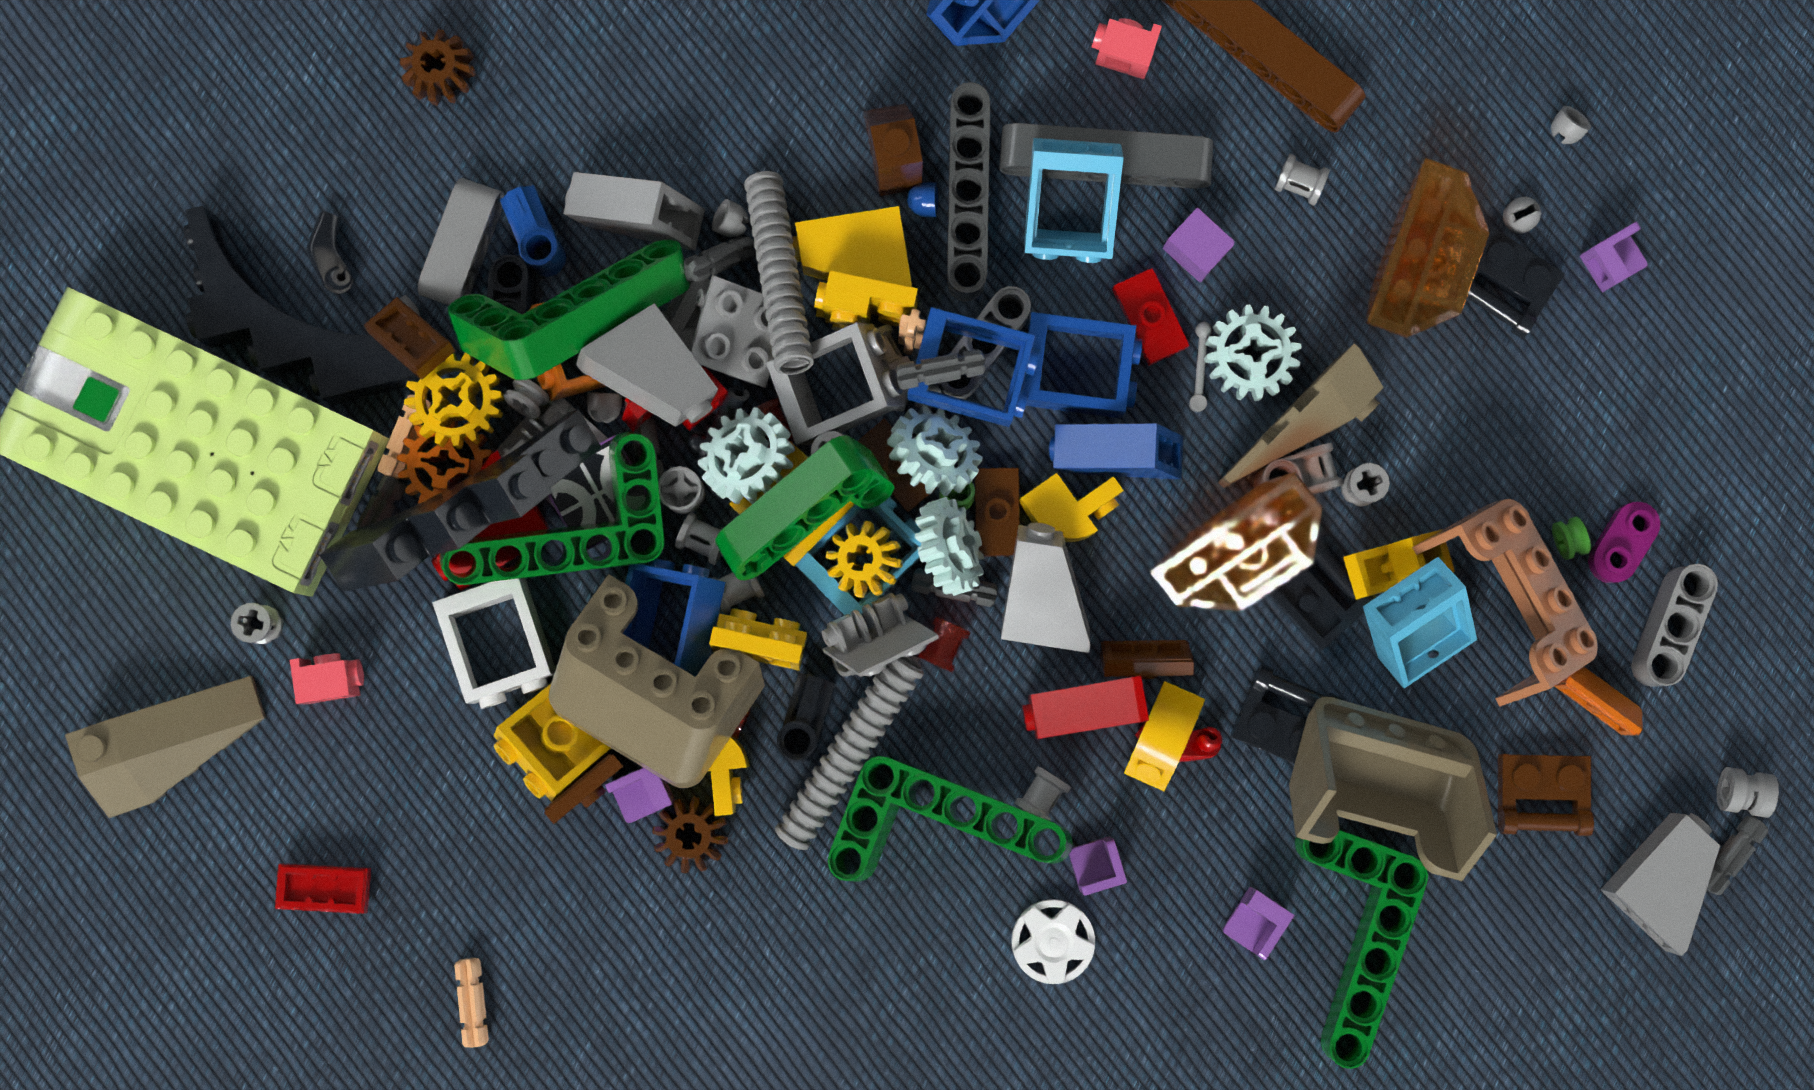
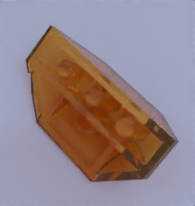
[1365,158,1490,338]
[1150,472,1322,611]

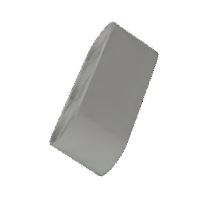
[418,177,504,305]
[938,286,1031,400]
[1631,564,1718,687]

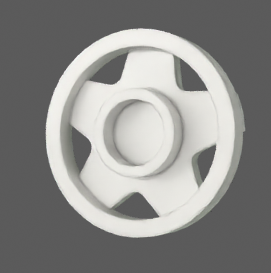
[1011,899,1095,984]

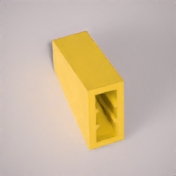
[792,206,912,287]

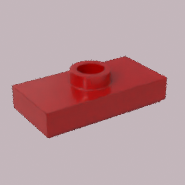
[1112,268,1190,366]
[275,863,371,914]

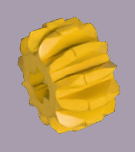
[826,521,903,598]

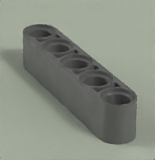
[947,82,990,302]
[999,123,1213,189]

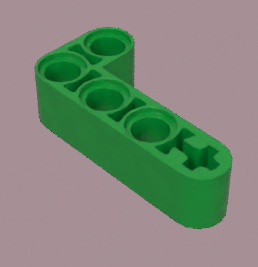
[715,435,894,581]

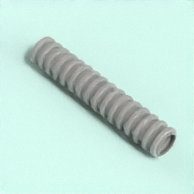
[744,171,814,375]
[775,656,924,850]

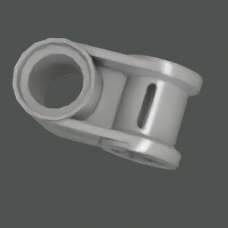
[1254,443,1345,503]

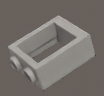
[766,322,904,445]

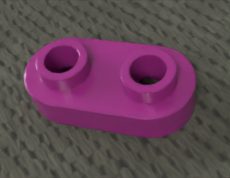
[1588,502,1660,583]

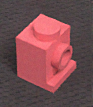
[1091,18,1162,80]
[290,653,364,704]

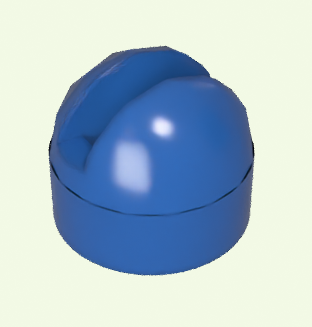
[907,182,938,217]

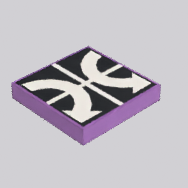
[548,435,647,551]

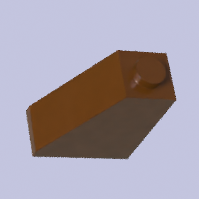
[863,103,923,196]

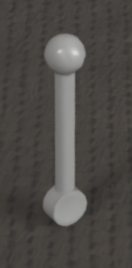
[1189,322,1213,412]

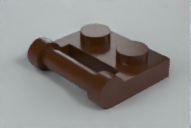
[1498,754,1594,836]

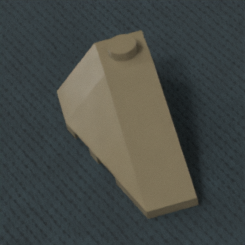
[1218,344,1383,488]
[65,676,266,818]

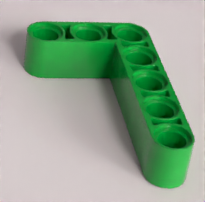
[448,239,690,380]
[439,431,664,585]
[828,756,1073,882]
[1295,830,1428,1069]

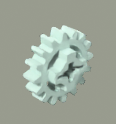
[1204,305,1301,401]
[887,405,983,496]
[698,407,795,504]
[915,497,984,596]

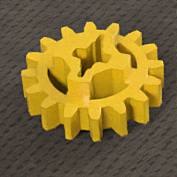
[404,353,504,449]

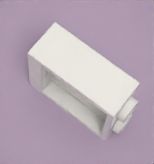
[432,578,556,709]

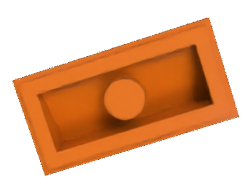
[1554,667,1643,735]

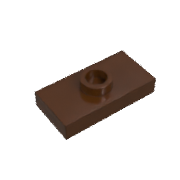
[364,297,455,380]
[858,418,938,514]
[974,468,1020,557]
[1100,640,1194,679]
[544,751,626,824]

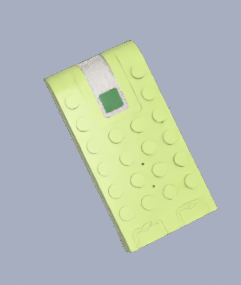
[0,287,389,597]

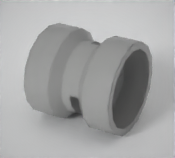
[658,466,705,515]
[1716,767,1779,818]

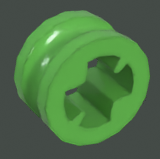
[1552,516,1591,560]

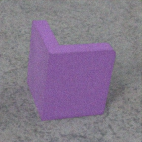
[1162,207,1234,282]
[1580,221,1647,293]
[605,768,675,823]
[1069,836,1127,895]
[1222,887,1295,960]

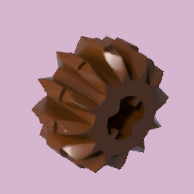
[399,28,476,106]
[652,797,729,873]

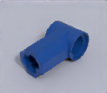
[500,185,566,277]

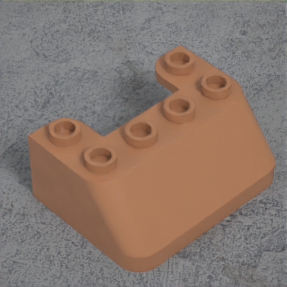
[1412,499,1598,707]

